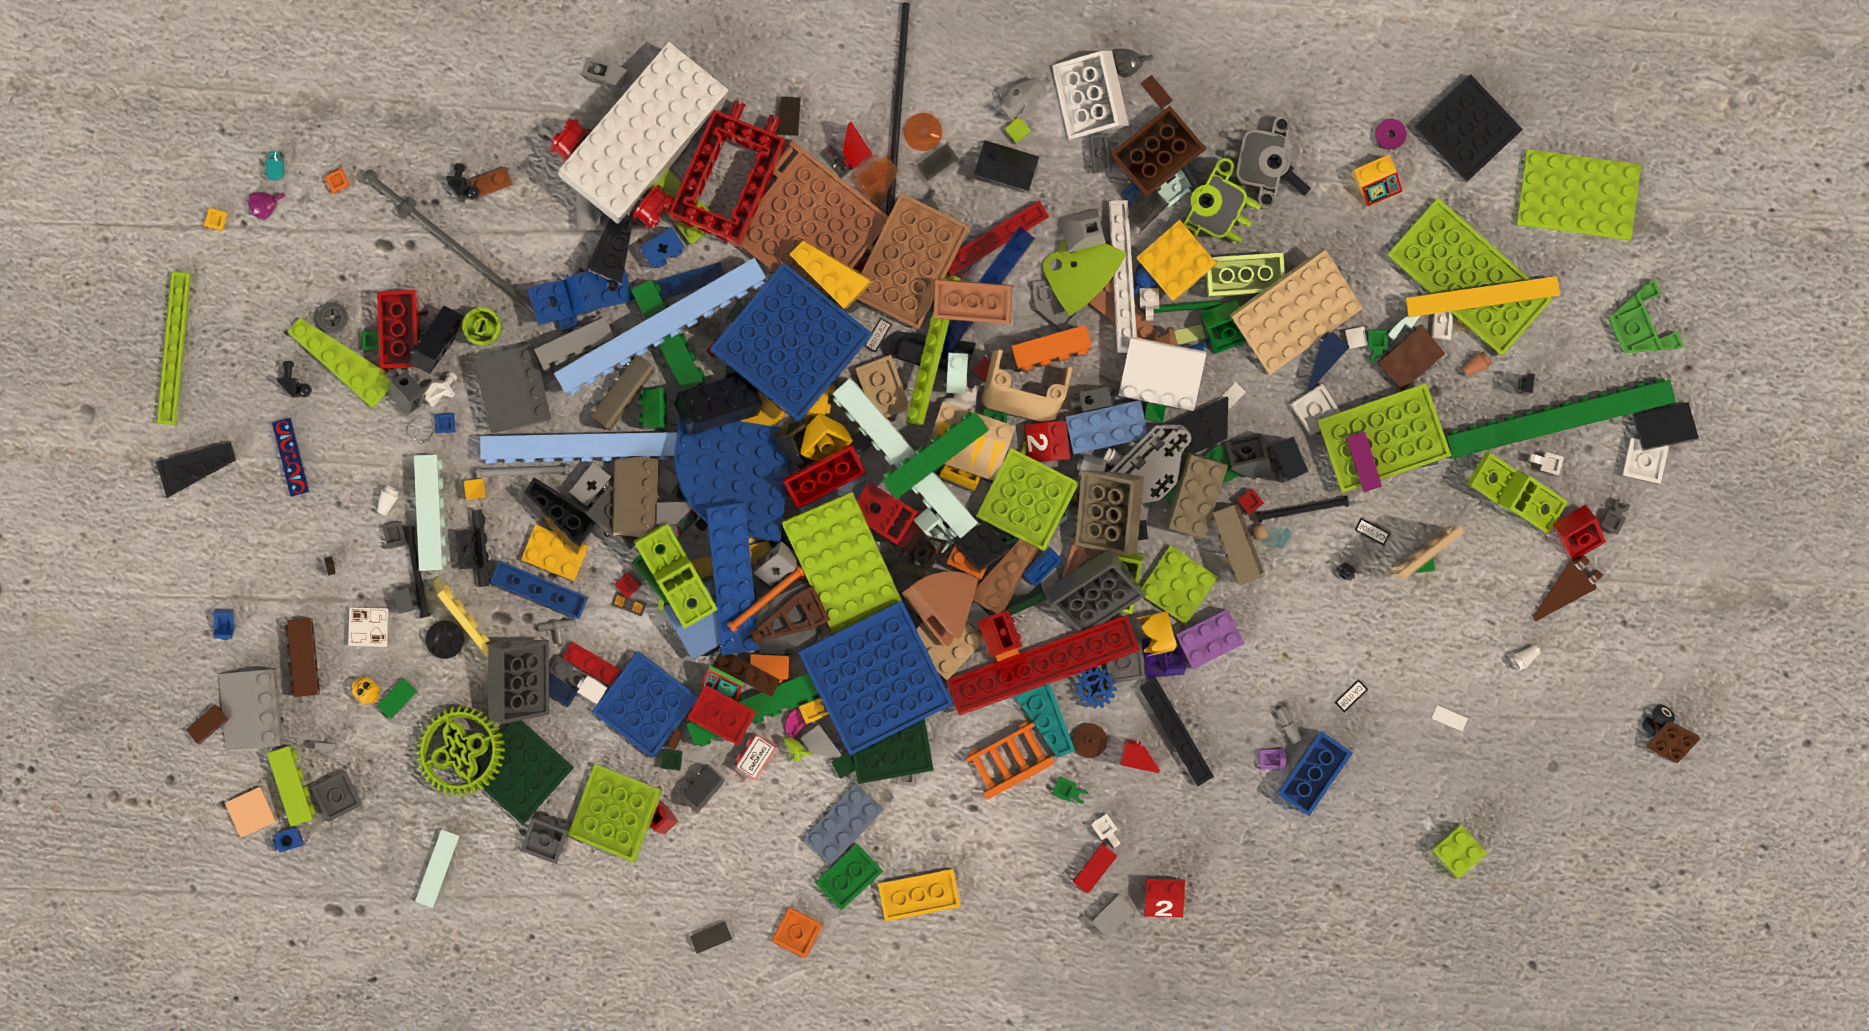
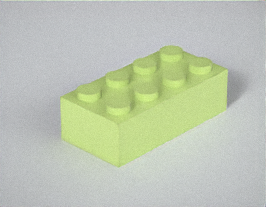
[1206,253,1285,298]

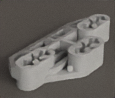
[1109,425,1191,503]

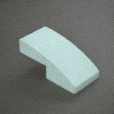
[1388,316,1419,340]

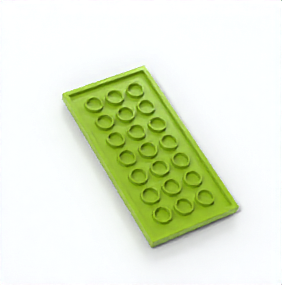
[1387,198,1553,357]
[782,491,902,634]

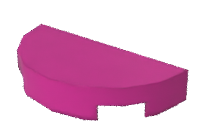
[785,707,806,739]

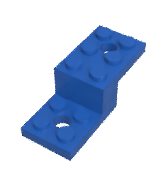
[528,269,634,325]

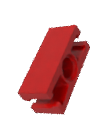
[1073,844,1117,894]

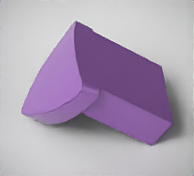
[1260,747,1286,771]

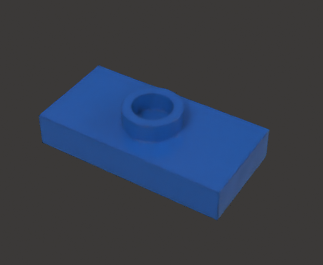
[1022,546,1062,587]

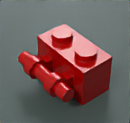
[978,610,1022,658]

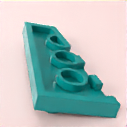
[1015,684,1075,758]

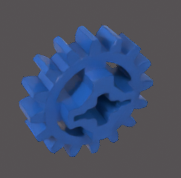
[1075,667,1117,709]

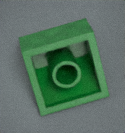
[1200,300,1247,354]

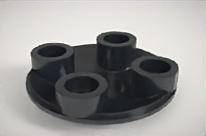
[426,621,464,659]

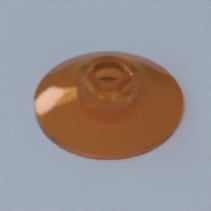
[904,113,942,151]

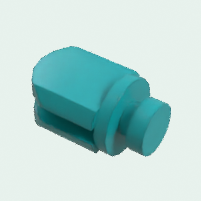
[265,151,285,181]

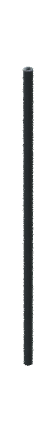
[886,2,910,216]

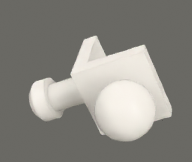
[422,372,457,407]

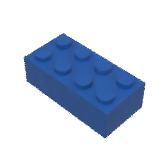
[1276,730,1353,816]

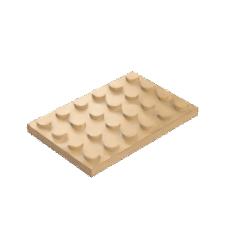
[1230,248,1363,375]

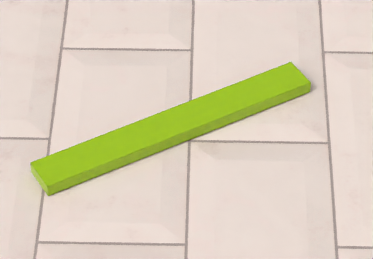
[157,271,192,426]

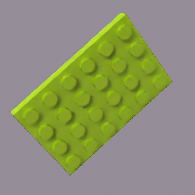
[1516,149,1641,241]
[1317,383,1452,493]

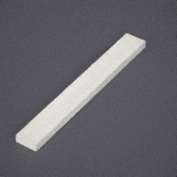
[1108,200,1137,353]

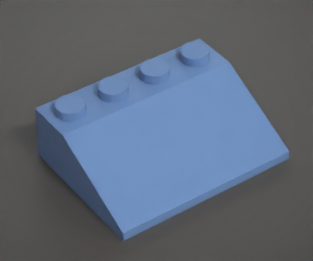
[663,579,720,661]

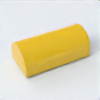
[939,464,981,492]

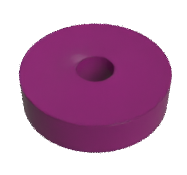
[1375,119,1407,150]

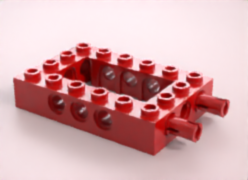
[668,100,786,248]

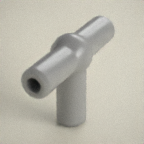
[537,618,576,645]

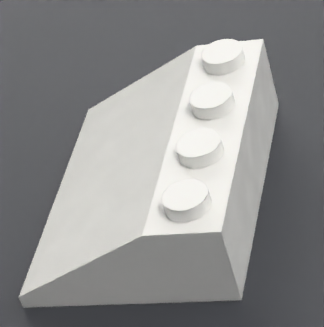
[1052,51,1129,140]
[1118,337,1207,411]

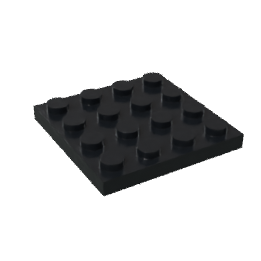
[1414,74,1523,183]

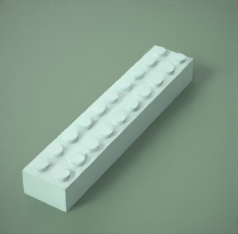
[833,378,978,538]

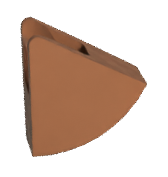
[902,571,978,647]

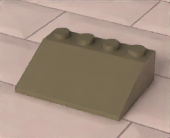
[1075,470,1144,556]

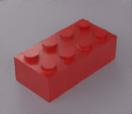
[377,290,420,370]

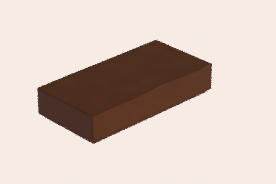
[186,705,228,745]

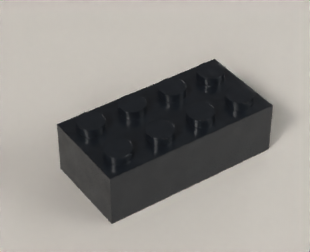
[674,375,763,436]

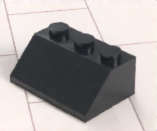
[974,140,1039,193]

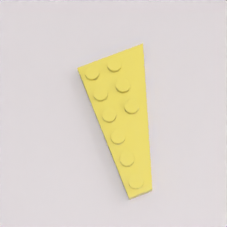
[433,576,490,658]

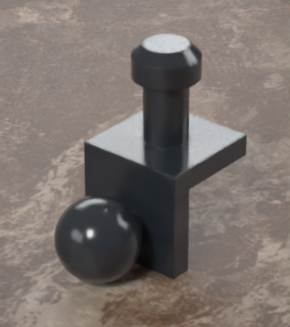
[446,163,480,203]
[277,361,312,398]

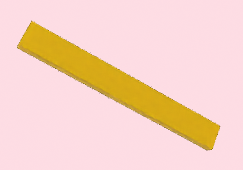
[1405,276,1560,318]

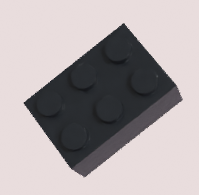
[1267,436,1309,483]

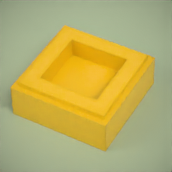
[204,207,228,231]

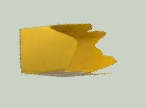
[1137,611,1177,657]

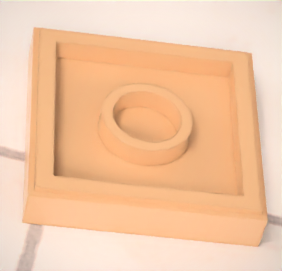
[225,787,277,838]

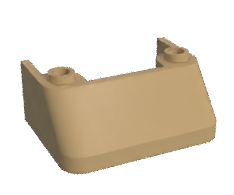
[982,349,1072,423]

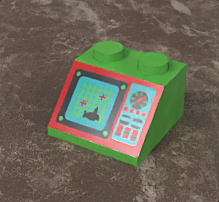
[701,665,746,701]

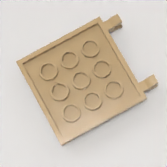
[1390,525,1465,580]

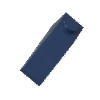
[1307,332,1349,391]

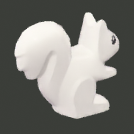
[939,380,980,410]

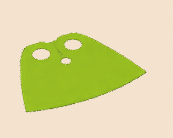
[1043,238,1127,316]

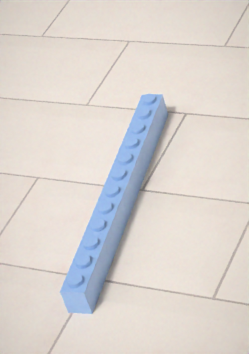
[554,258,766,395]
[480,432,677,464]

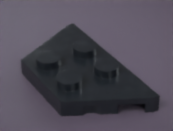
[1163,397,1229,454]

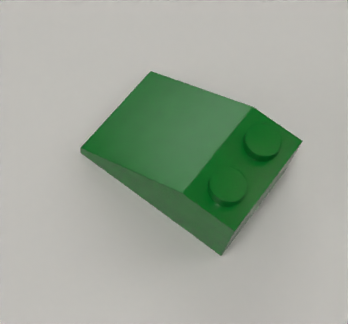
[639,388,667,429]

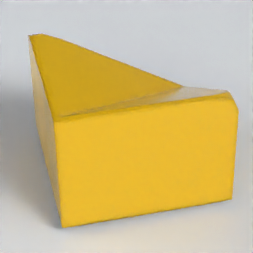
[464,479,487,500]

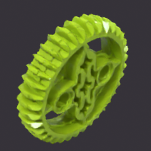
[416,706,505,797]

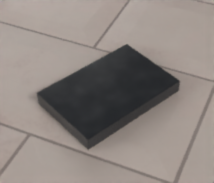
[1632,402,1699,451]

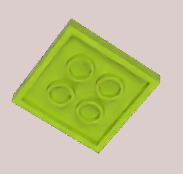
[1141,545,1218,625]

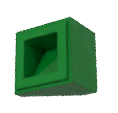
[1144,402,1166,423]

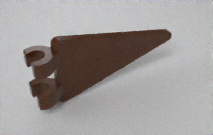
[1533,556,1603,621]

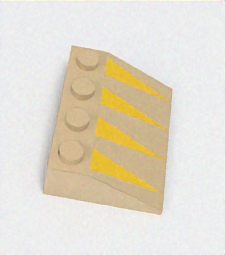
[926,402,1015,481]

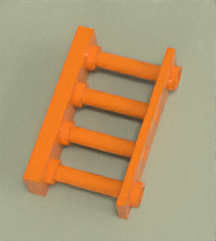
[965,721,1055,800]

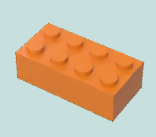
[1011,325,1092,373]

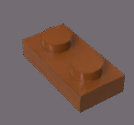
[470,167,513,198]

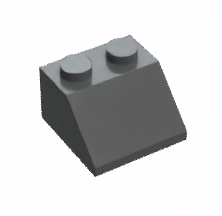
[684,765,727,810]

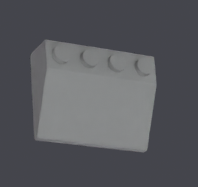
[219,669,283,750]

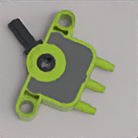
[1181,157,1261,244]

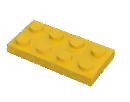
[878,869,961,922]

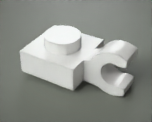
[1140,288,1159,321]
[1527,452,1564,476]
[1091,814,1121,848]

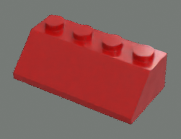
[783,444,866,509]

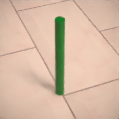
[1144,300,1221,314]

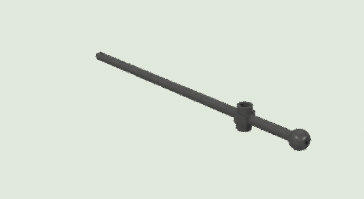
[362,170,535,315]

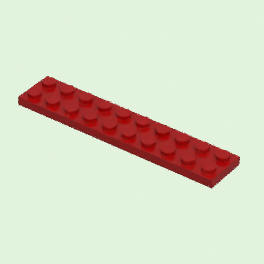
[947,615,1140,716]

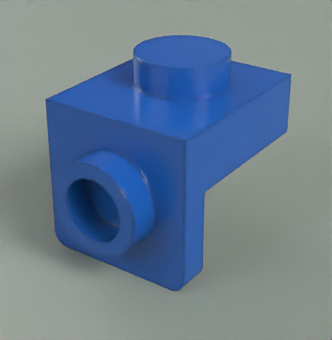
[213,609,235,640]

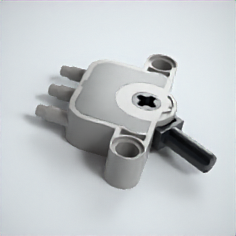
[1221,116,1311,209]

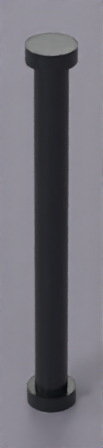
[1256,495,1349,523]
[403,526,431,618]

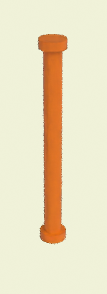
[727,565,805,632]

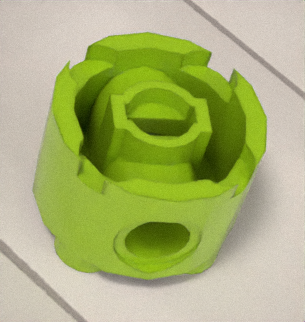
[462,307,503,347]

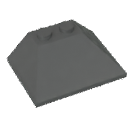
[755,578,817,655]

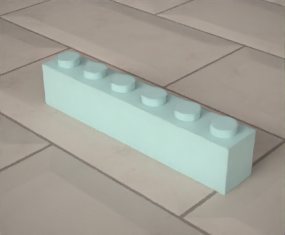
[414,455,447,571]

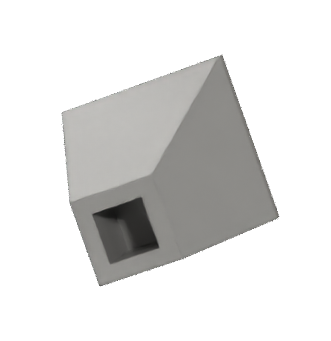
[1060,209,1106,253]

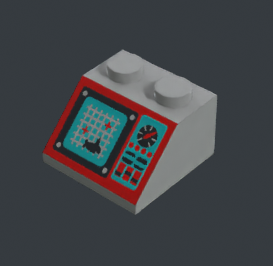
[657,502,698,537]

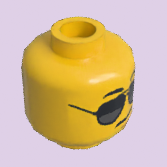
[351,676,380,705]

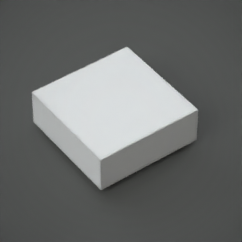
[1345,326,1368,349]

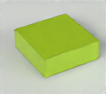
[1004,117,1031,144]

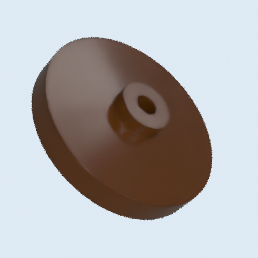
[1072,723,1107,758]

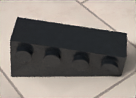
[522,477,597,555]

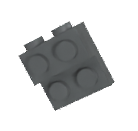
[521,811,571,864]

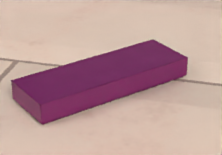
[1346,432,1382,493]

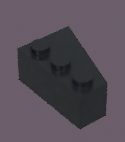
[410,305,464,374]

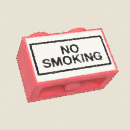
[735,734,776,779]

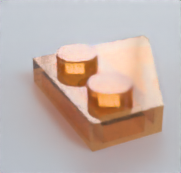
[856,155,899,207]

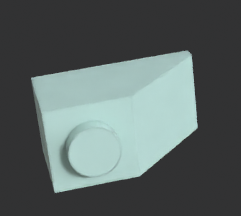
[946,353,968,394]
[914,508,957,553]

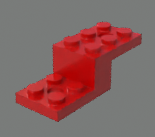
[857,482,940,566]

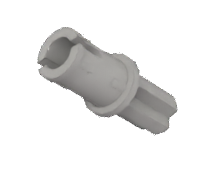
[1276,706,1303,744]

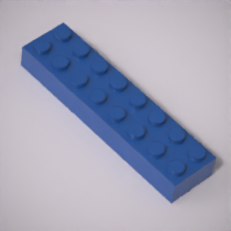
[490,561,589,619]

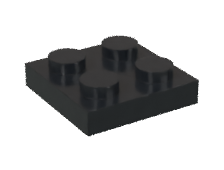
[955,521,1009,572]

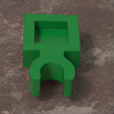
[1367,329,1388,363]
[1052,776,1088,804]

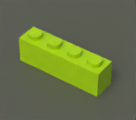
[267,746,316,827]

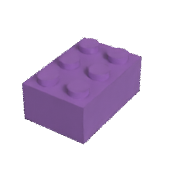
[1175,609,1245,669]

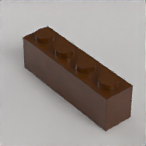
[285,618,320,697]

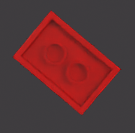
[687,685,756,746]

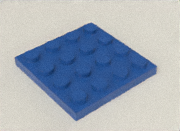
[592,651,699,758]

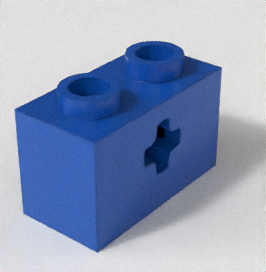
[640,227,685,269]

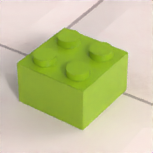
[1431,824,1487,879]

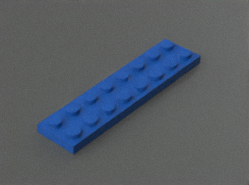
[706,501,760,656]

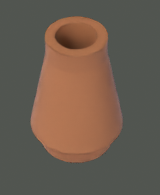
[1462,351,1492,377]

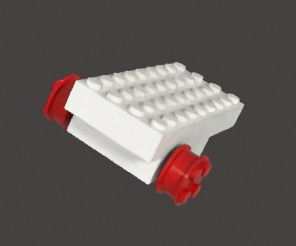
[550,42,729,230]

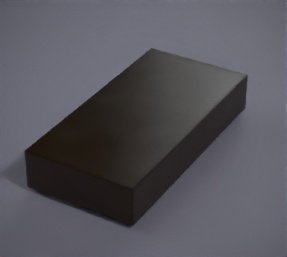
[779,96,801,136]

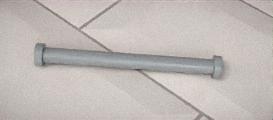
[476,464,570,478]

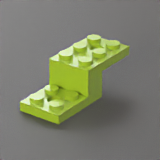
[1467,451,1568,534]
[633,522,718,629]

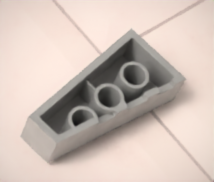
[534,316,616,372]

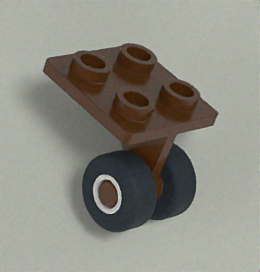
[1642,704,1700,763]

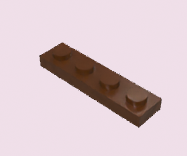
[713,652,780,697]

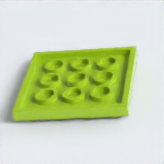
[976,448,1079,551]
[568,763,663,863]

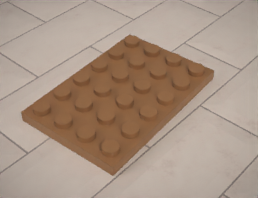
[857,192,970,329]

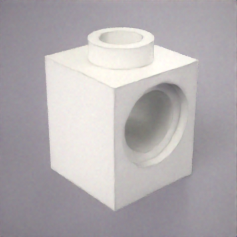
[577,676,608,704]

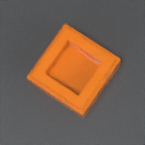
[324,168,350,194]

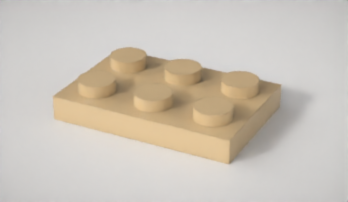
[855,355,910,418]

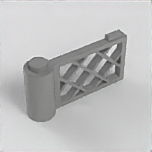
[576,192,652,231]

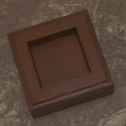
[668,729,683,750]

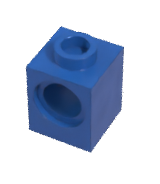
[273,827,304,853]

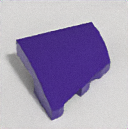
[1142,638,1186,678]

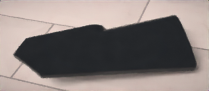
[881,331,976,373]

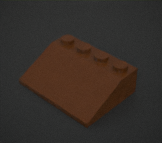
[1110,105,1206,197]

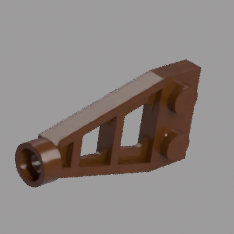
[749,586,830,644]

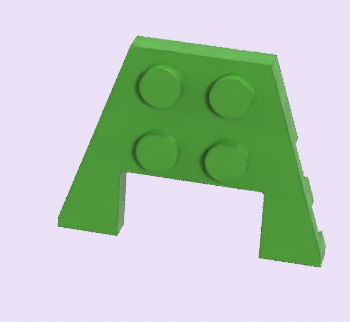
[1608,278,1684,354]

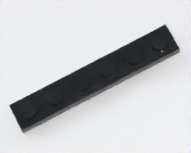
[1139,677,1214,787]

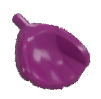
[248,192,285,220]

